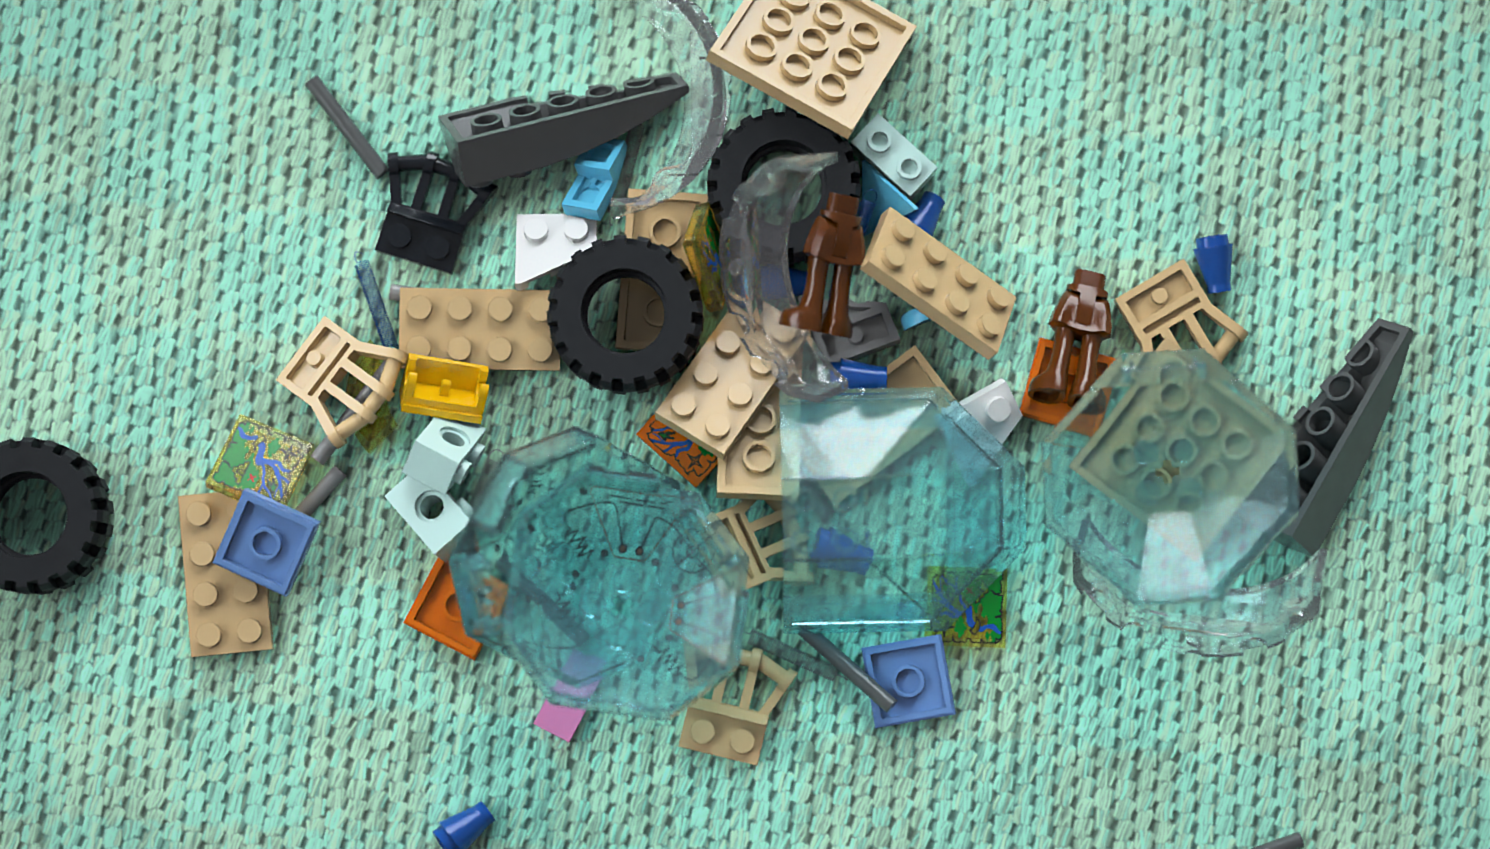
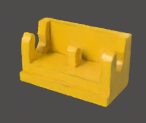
[399,353,489,424]

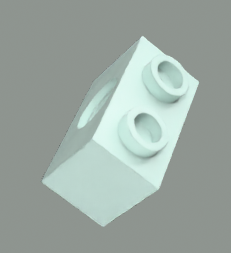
[850,113,937,201]
[402,417,486,495]
[385,475,481,562]

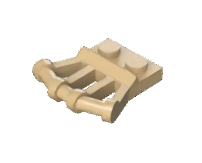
[1113,258,1249,372]
[276,316,408,449]
[691,499,815,600]
[678,641,798,766]

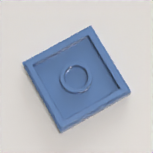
[213,488,321,597]
[861,634,956,728]

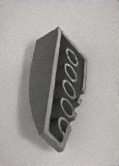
[438,72,689,188]
[1234,318,1414,557]

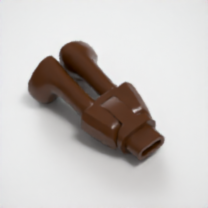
[779,192,865,339]
[1028,269,1112,413]

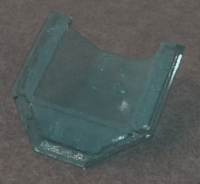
[779,387,1026,634]

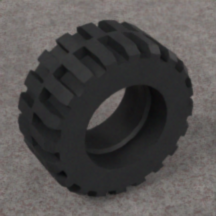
[707,107,861,267]
[547,235,704,395]
[0,437,114,595]

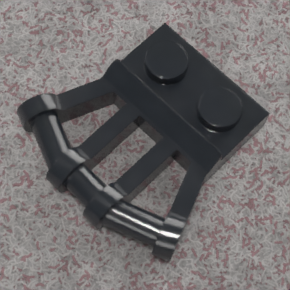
[375,151,499,275]

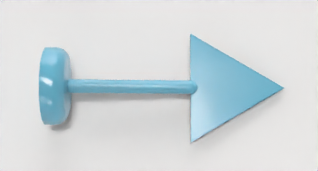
[862,160,931,331]

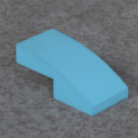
[561,139,627,221]

